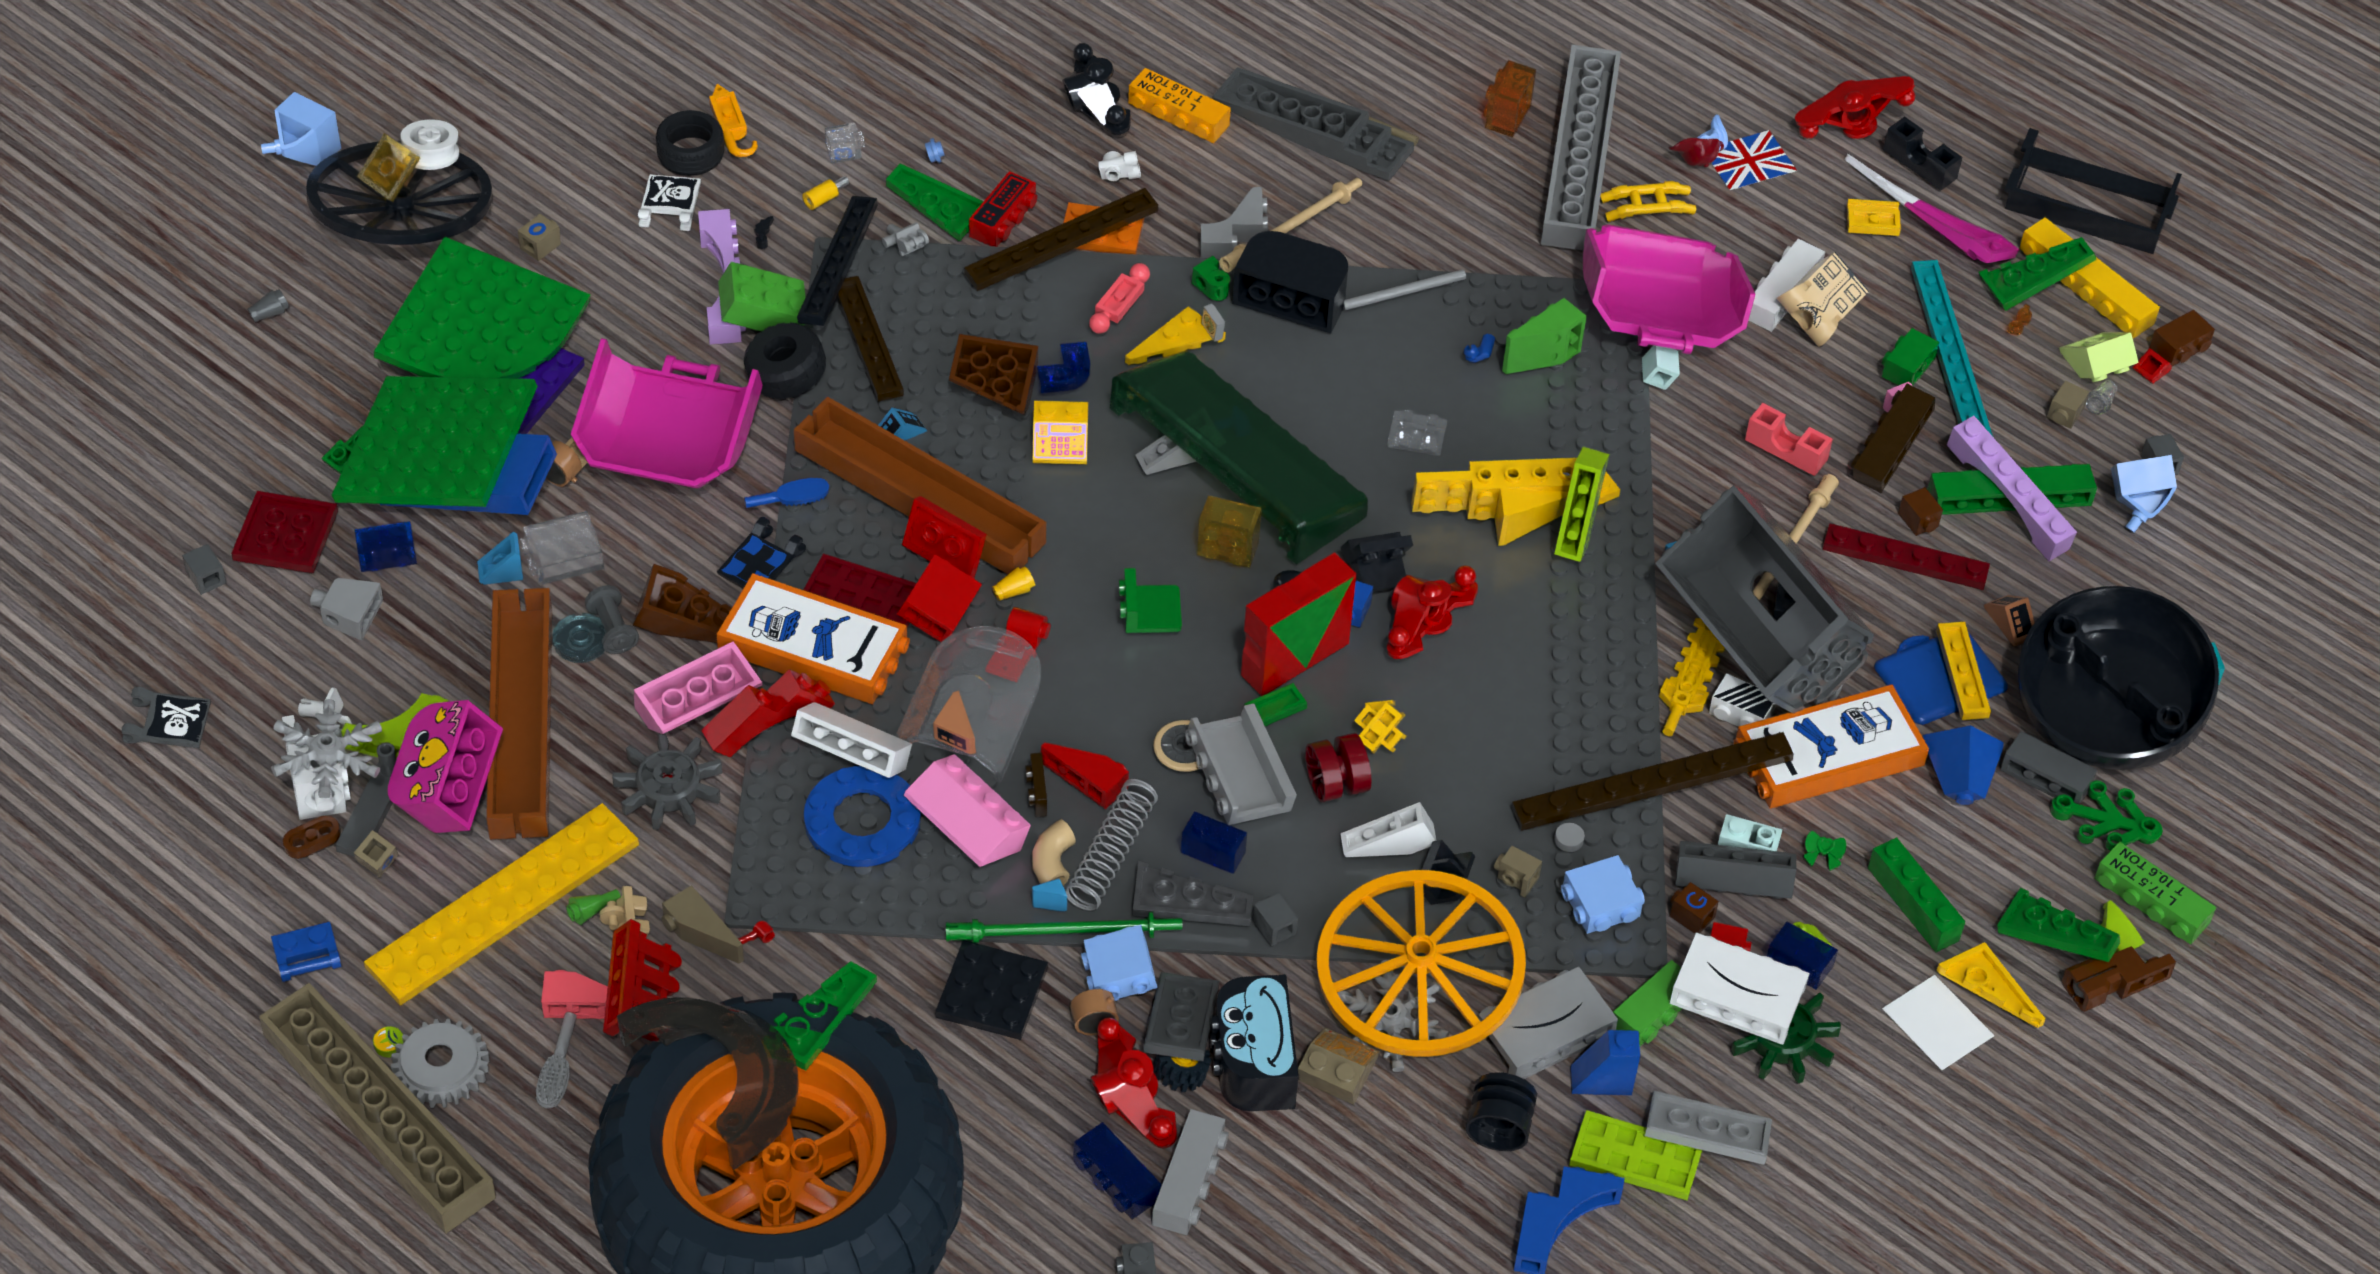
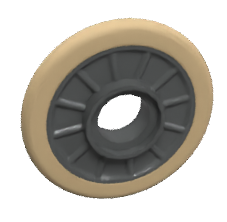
[1153,720,1199,772]

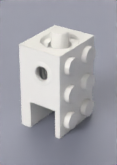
[282,715,351,820]

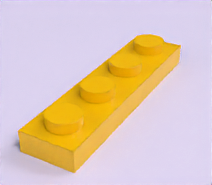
[1936,622,1991,720]

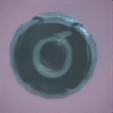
[552,613,606,663]

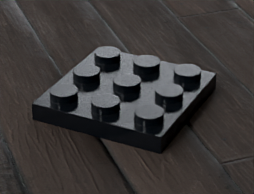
[935,940,1048,1040]

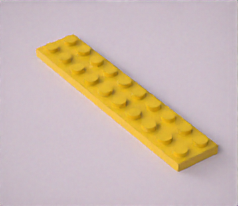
[364,803,639,1006]

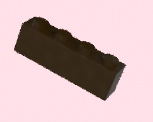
[1851,383,1935,493]

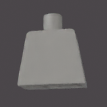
[310,578,383,640]

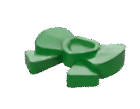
[1804,831,1846,871]

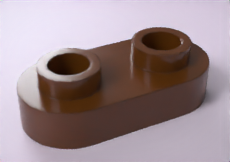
[283,815,341,859]

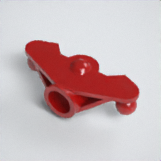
[1795,76,1915,139]
[1387,565,1478,659]
[1090,1017,1177,1149]

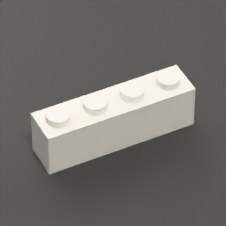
[1748,239,1825,332]
[791,702,912,778]

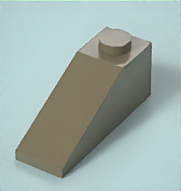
[661,885,744,963]

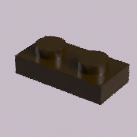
[1025,753,1047,817]

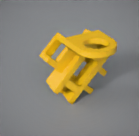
[1354,700,1406,754]

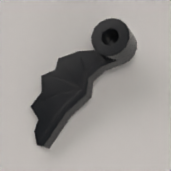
[754,216,774,249]

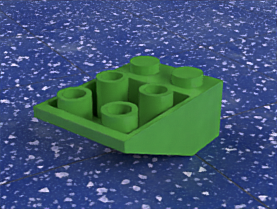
[1502,298,1586,374]

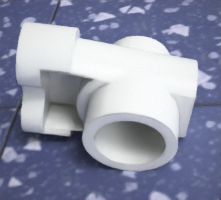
[1099,151,1141,181]

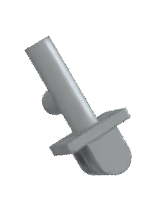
[882,222,929,256]

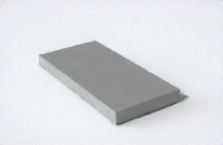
[1645,1091,1772,1165]

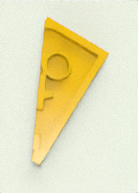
[1125,306,1226,365]
[1937,942,2045,1028]

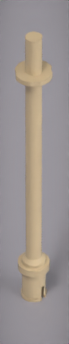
[1219,178,1362,273]
[1753,474,1839,600]

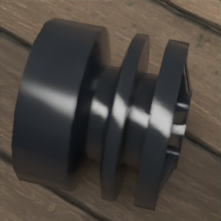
[1466,1072,1538,1151]

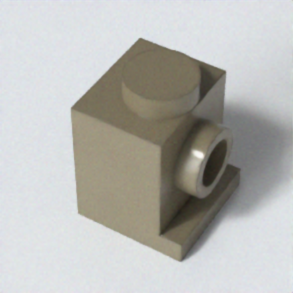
[1494,846,1542,898]

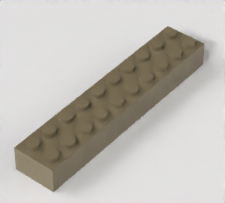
[259,983,496,1234]

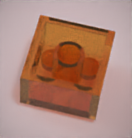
[1483,60,1536,138]

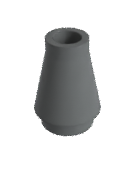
[247,289,290,323]

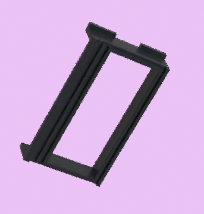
[2004,128,2182,254]

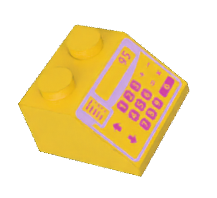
[1033,401,1088,464]

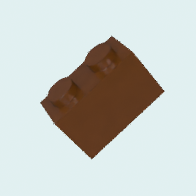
[2149,309,2215,366]

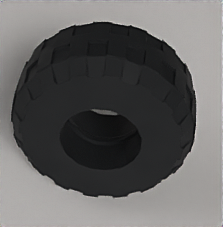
[744,322,826,400]

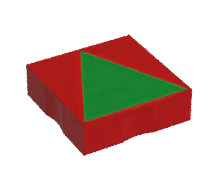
[1241,552,1356,696]

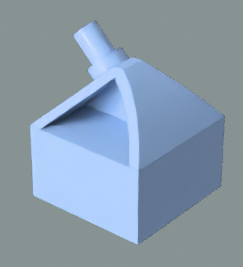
[261,92,341,166]
[2111,455,2177,533]

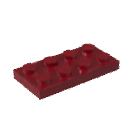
[803,553,916,628]

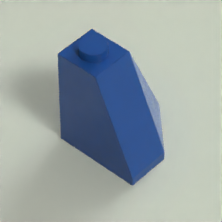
[1923,725,2004,805]
[1570,1030,1640,1095]

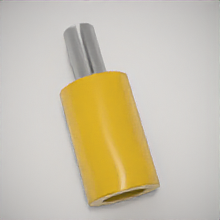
[802,176,849,210]

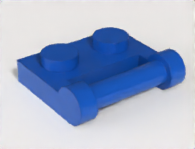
[271,922,342,982]

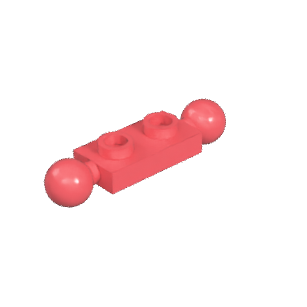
[1089,263,1150,334]

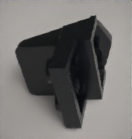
[1341,532,1413,592]

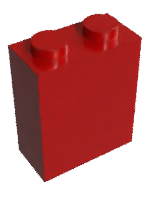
[897,554,982,644]

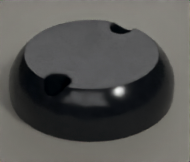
[2018,586,2219,770]

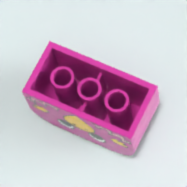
[388,700,503,833]

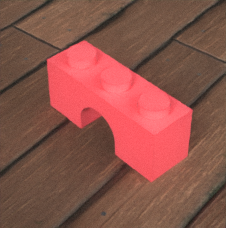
[1745,403,1833,476]

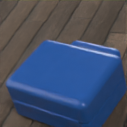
[1874,632,2008,725]

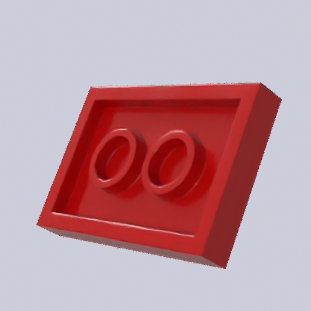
[902,496,987,579]

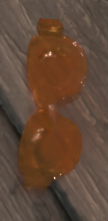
[2007,304,2032,335]

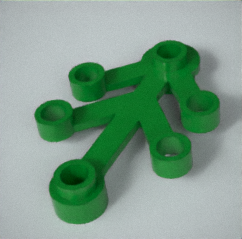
[2050,780,2163,851]

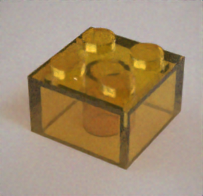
[1197,495,1262,568]

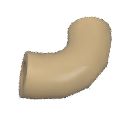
[1032,819,1076,886]

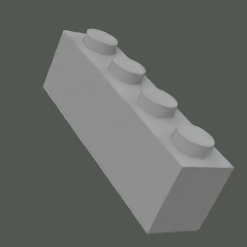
[1152,1109,1229,1235]

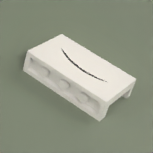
[1670,933,1810,1045]

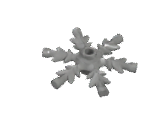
[271,699,382,798]
[1338,960,1449,1072]

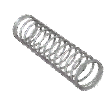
[1065,779,1158,911]

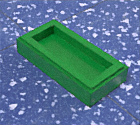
[1244,683,1307,726]

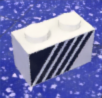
[1709,673,1776,727]

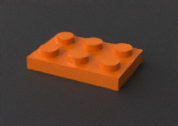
[1063,202,1145,254]

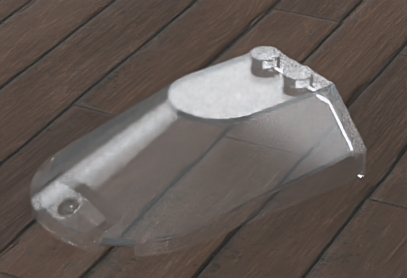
[895,626,1041,782]

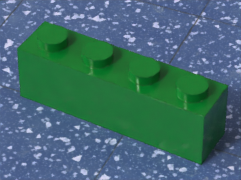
[1868,837,1966,953]

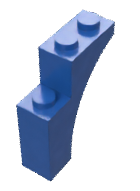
[1514,1166,1625,1274]

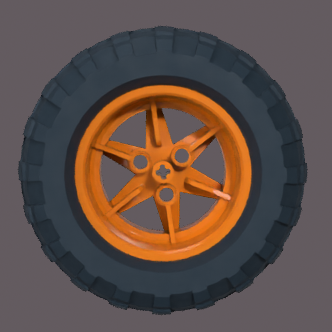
[588,992,964,1274]

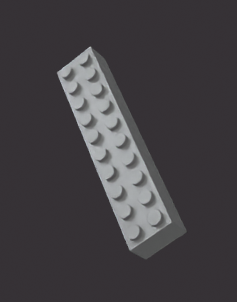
[1541,45,1621,251]

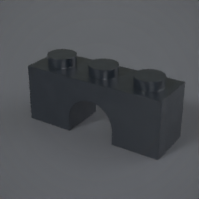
[1883,116,1963,191]

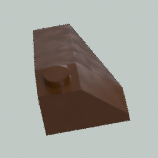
[633,564,732,643]

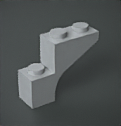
[1200,187,1268,259]

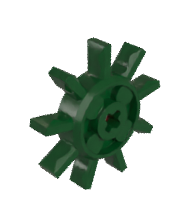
[1731,993,1841,1084]

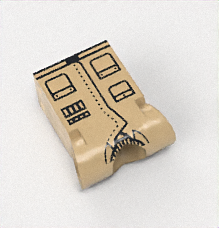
[1776,252,1869,347]

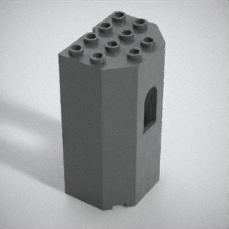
[1655,485,1874,713]

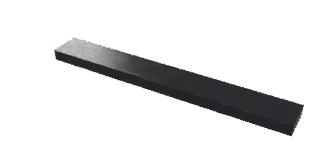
[797,196,878,326]

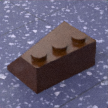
[949,334,1038,415]

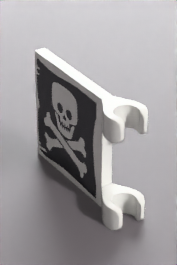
[638,174,701,231]

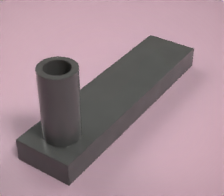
[335,742,397,857]

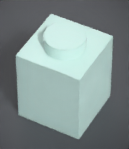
[1642,346,1680,390]

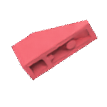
[541,970,608,1019]

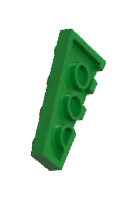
[886,163,984,242]
[1978,237,2096,311]
[1998,888,2120,962]
[753,961,877,1071]

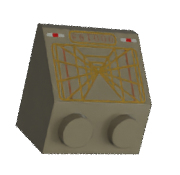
[1298,1027,1380,1105]

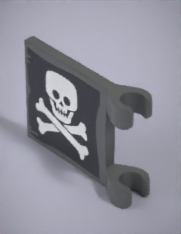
[121,687,211,748]

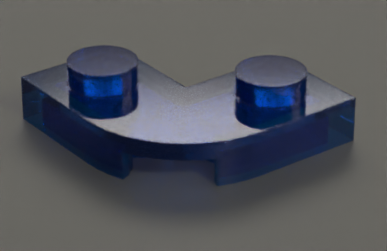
[1037,342,1091,393]

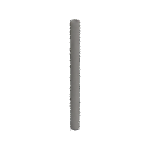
[1343,269,1466,311]

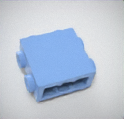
[1561,855,1645,934]
[1081,925,1158,1001]

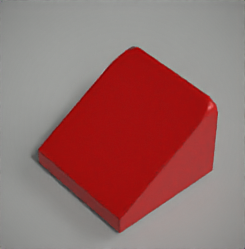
[2132,348,2172,384]

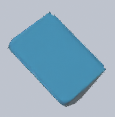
[1032,879,1067,911]

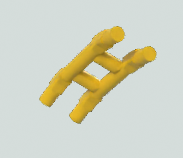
[1600,181,1696,223]

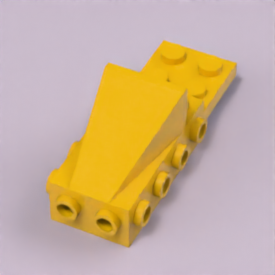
[1411,458,1577,546]

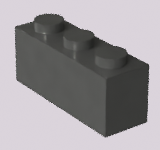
[2001,731,2097,804]

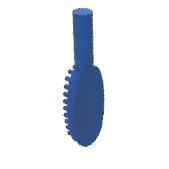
[744,478,829,508]

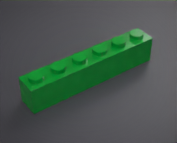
[1927,464,2097,515]

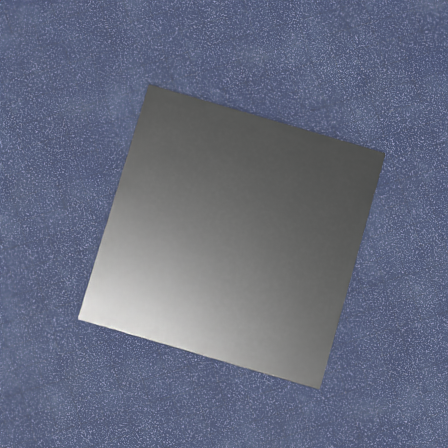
[724,237,1668,978]

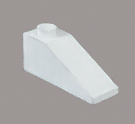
[1340,802,1437,857]

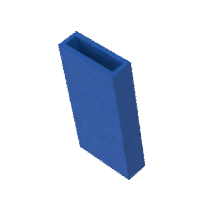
[380,434,557,515]

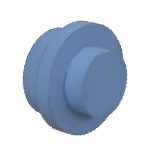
[925,138,945,163]

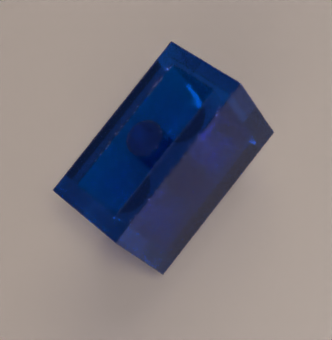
[354,521,417,572]
[1181,811,1247,874]
[1767,921,1838,990]

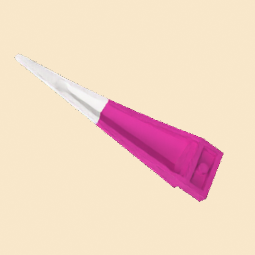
[1844,154,2020,263]

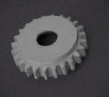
[391,1019,490,1108]

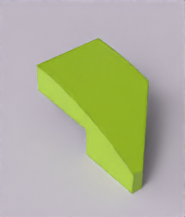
[2101,900,2145,953]

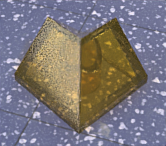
[357,133,421,202]

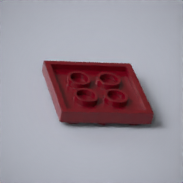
[231,491,338,573]

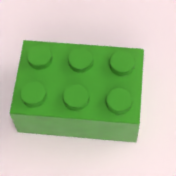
[718,262,806,331]

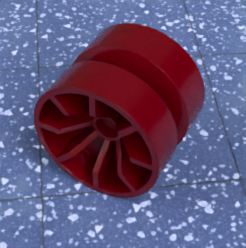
[1305,732,1372,803]

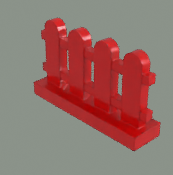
[603,919,682,1041]

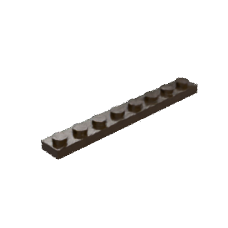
[964,188,1158,291]

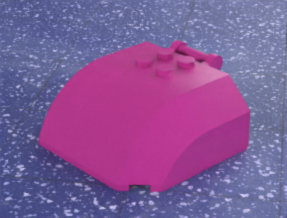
[1583,224,1755,354]
[571,338,763,489]

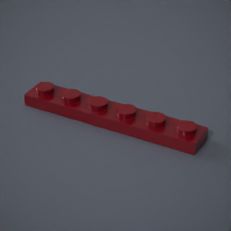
[1823,523,1990,590]

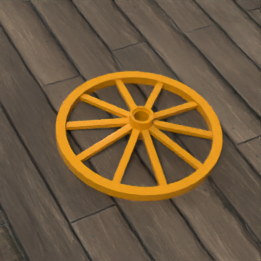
[1317,870,1526,1057]

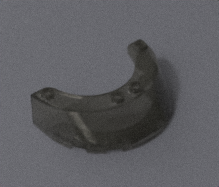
[617,997,799,1170]

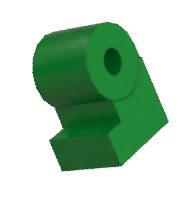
[1192,256,1230,301]

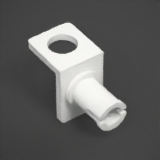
[298,688,352,736]

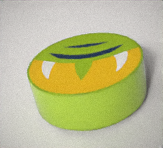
[373,1026,403,1058]

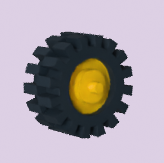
[1153,1050,1211,1092]

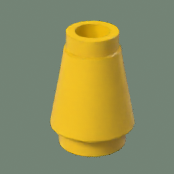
[992,566,1035,601]

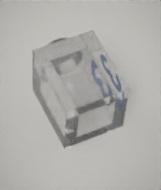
[825,122,865,164]

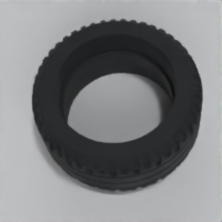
[656,110,724,176]

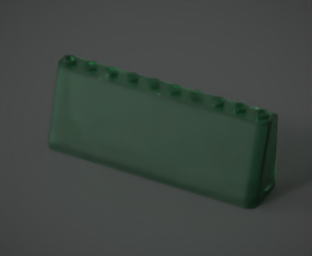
[1110,351,1368,565]

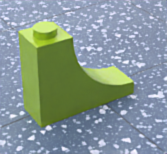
[341,693,449,759]

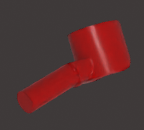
[738,921,775,944]

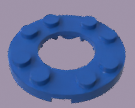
[804,766,921,867]

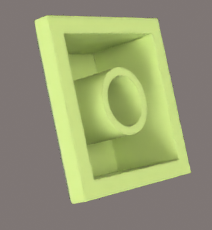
[2059,332,2139,382]

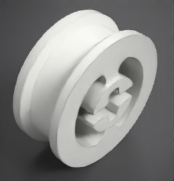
[401,120,459,170]

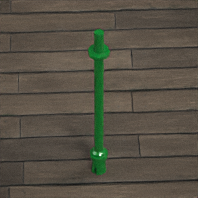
[946,912,1183,943]

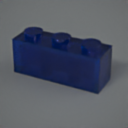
[1073,1122,1162,1220]

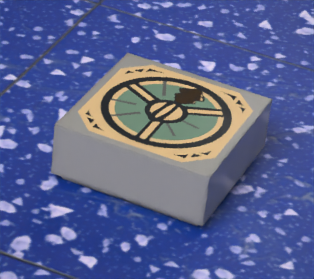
[1201,304,1225,342]

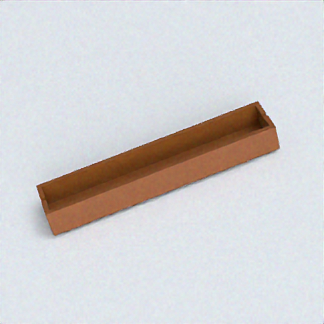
[794,397,1046,574]
[486,588,552,839]

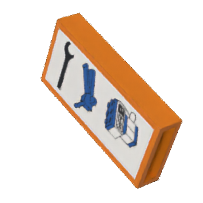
[717,573,910,705]
[1734,685,1929,809]

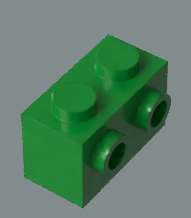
[1881,328,1939,386]

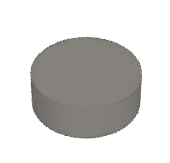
[1555,823,1585,852]

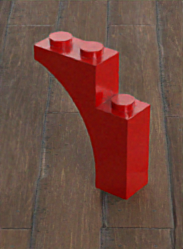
[701,669,835,758]

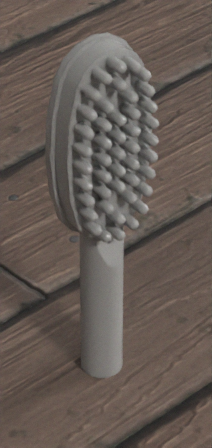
[536,1012,577,1108]

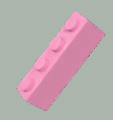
[634,641,762,734]
[904,754,1031,867]

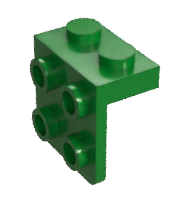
[1119,568,1182,633]

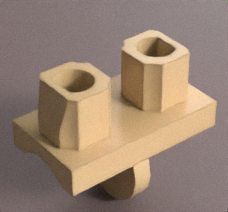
[600,886,650,936]

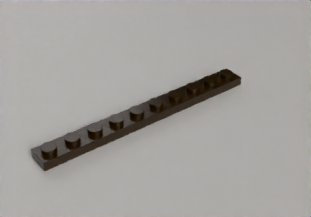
[1512,732,1794,831]

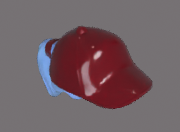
[1668,114,1728,167]

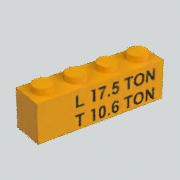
[1128,68,1231,143]

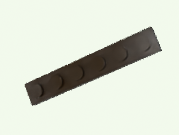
[837,276,904,402]

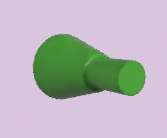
[566,889,621,925]

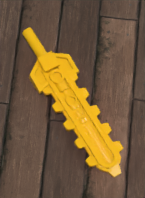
[1659,618,1725,736]

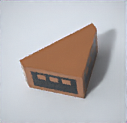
[1984,595,2035,647]
[933,691,976,755]

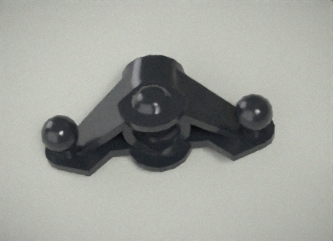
[1062,43,1131,135]

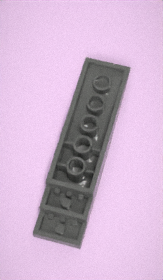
[1212,67,1414,181]

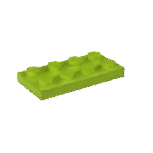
[1569,1110,1702,1201]

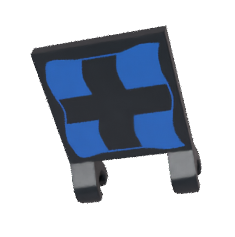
[717,517,806,589]

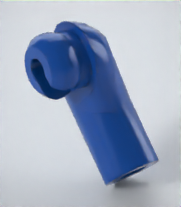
[1464,334,1495,363]

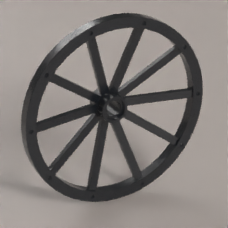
[306,141,492,245]

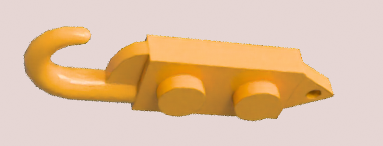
[709,84,758,158]

